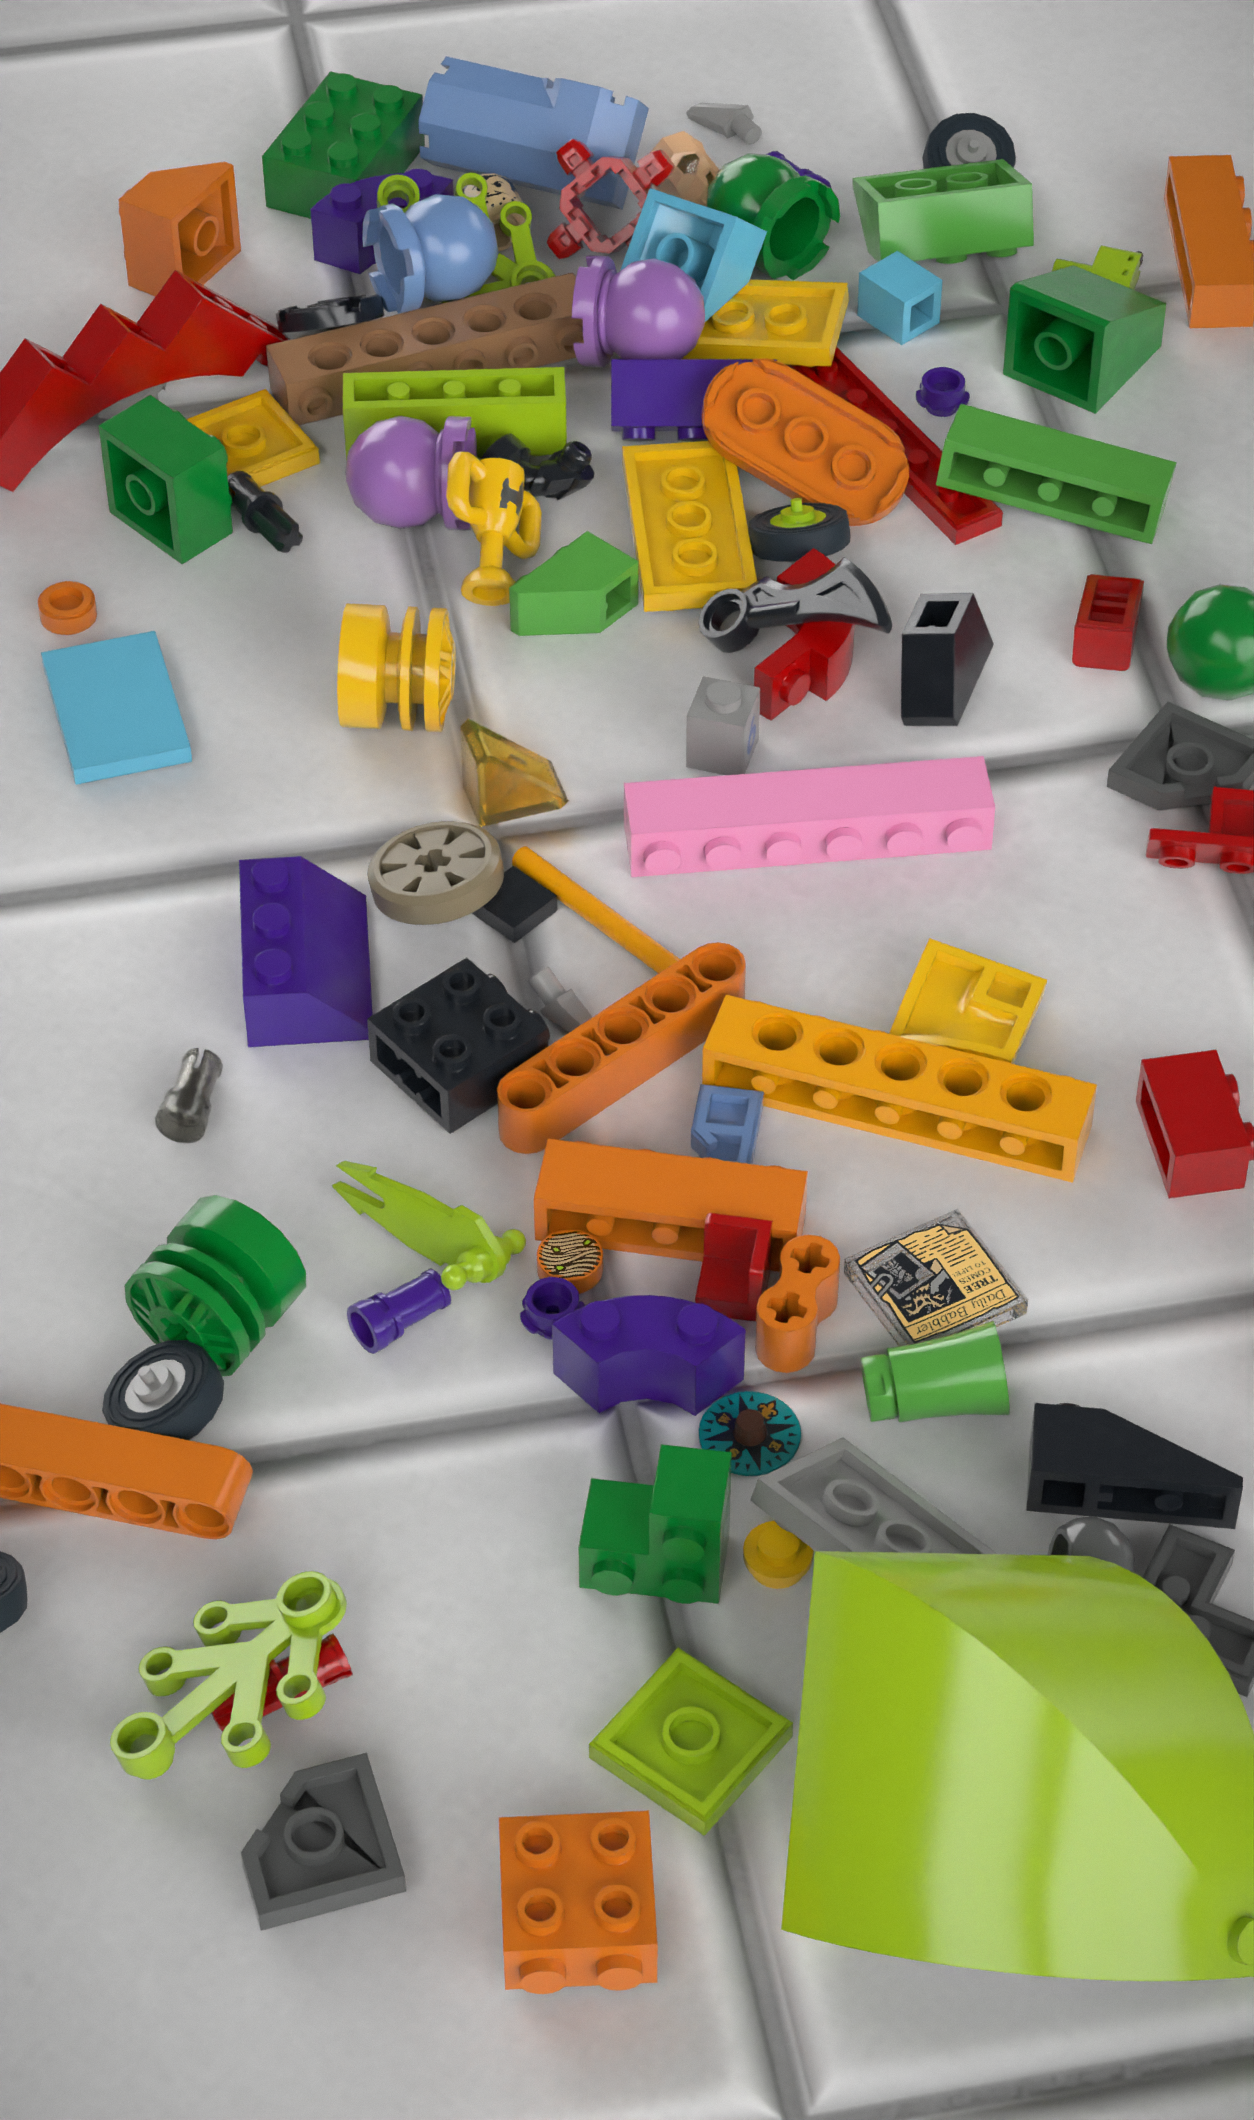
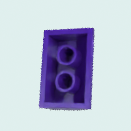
[611,359,777,442]
[239,856,373,1047]

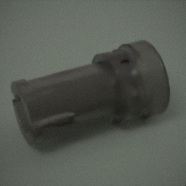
[155,1048,223,1143]

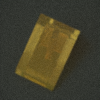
[460,718,569,827]

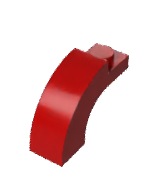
[754,548,855,721]

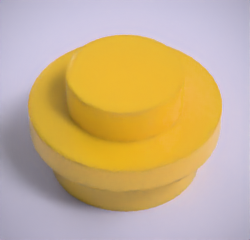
[743,1521,814,1589]

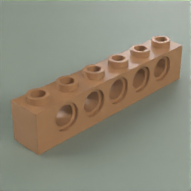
[266,272,584,425]

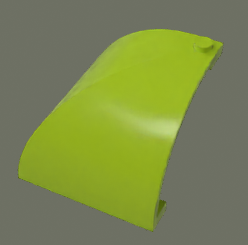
[781,1551,1254,1982]

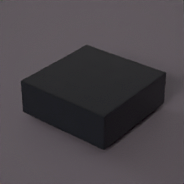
[472,866,557,943]

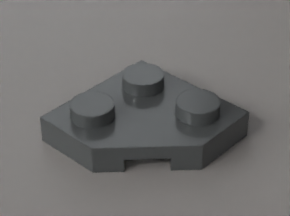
[1107,702,1254,811]
[241,1752,406,1931]

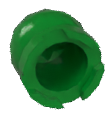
[707,153,840,280]
[1166,584,1254,700]

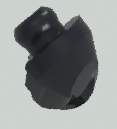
[480,434,594,500]

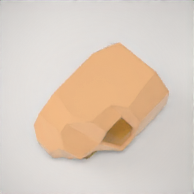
[651,131,720,207]

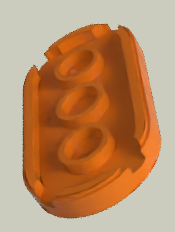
[702,358,909,526]

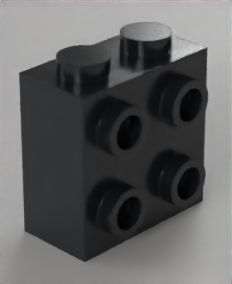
[367,957,550,1134]

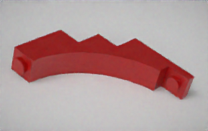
[0,270,291,492]

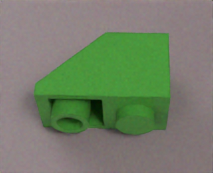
[509,531,638,636]

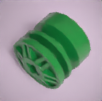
[124,1195,306,1377]

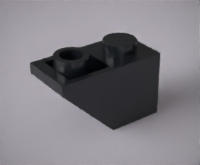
[901,593,994,726]

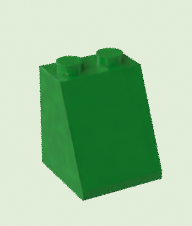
[1003,265,1166,414]

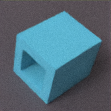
[857,251,943,345]

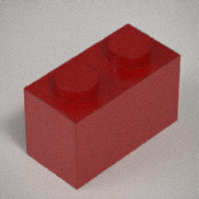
[1136,1049,1254,1199]

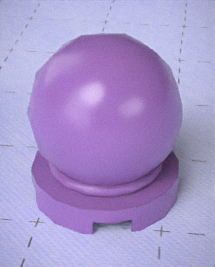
[572,256,705,367]
[345,416,477,530]

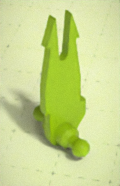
[332,1161,526,1291]

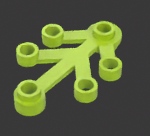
[377,172,556,304]
[110,1571,347,1780]

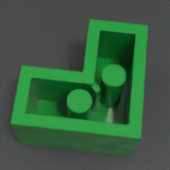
[578,1444,732,1604]

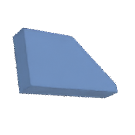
[691,1084,764,1164]

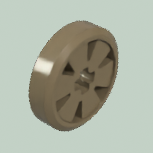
[367,821,504,925]

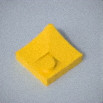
[889,938,1047,1064]

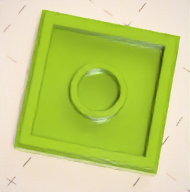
[589,1647,793,1836]

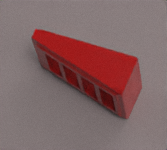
[1072,574,1144,671]

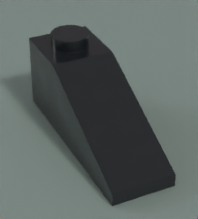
[1026,1403,1243,1529]

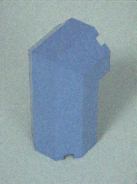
[419,56,649,210]

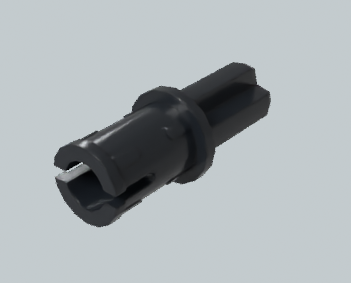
[228,471,303,553]

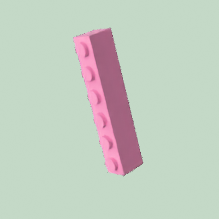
[624,756,995,877]

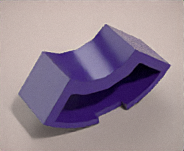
[310,169,454,274]
[552,1295,746,1416]

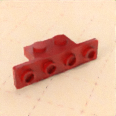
[1146,787,1254,874]

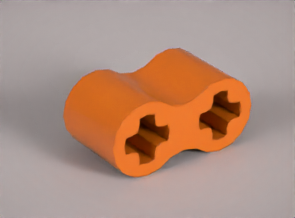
[755,1234,840,1373]

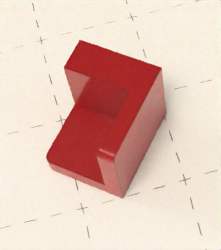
[695,1213,773,1322]

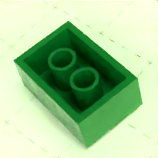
[262,71,425,219]

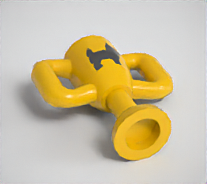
[446,452,542,606]

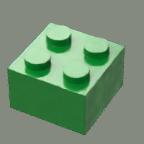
[98,395,233,564]

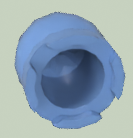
[362,194,499,314]

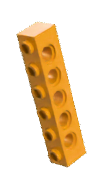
[702,995,1097,1183]

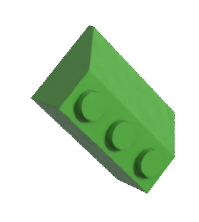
[852,159,1034,264]

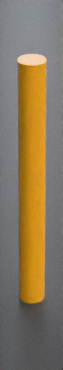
[512,846,680,974]

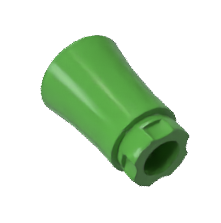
[860,1321,1010,1423]

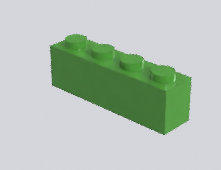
[936,404,1177,544]

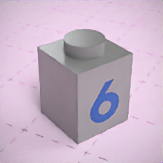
[686,676,760,775]

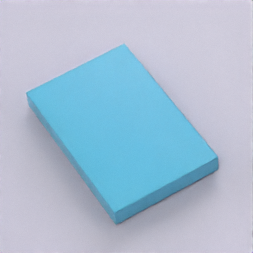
[41,631,192,785]

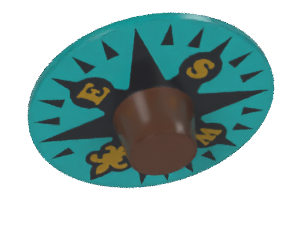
[699,1391,801,1476]

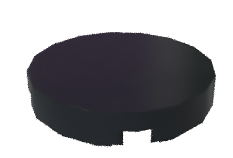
[276,294,385,333]

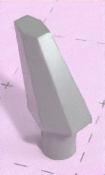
[686,103,762,145]
[528,966,592,1032]

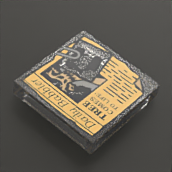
[844,1209,1028,1346]

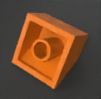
[118,162,241,296]

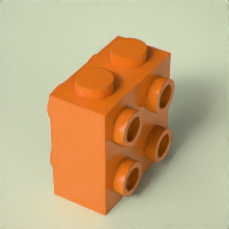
[499,1810,658,1994]

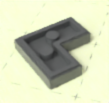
[1142,1524,1254,1697]

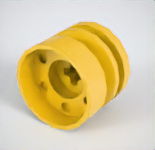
[337,603,456,732]

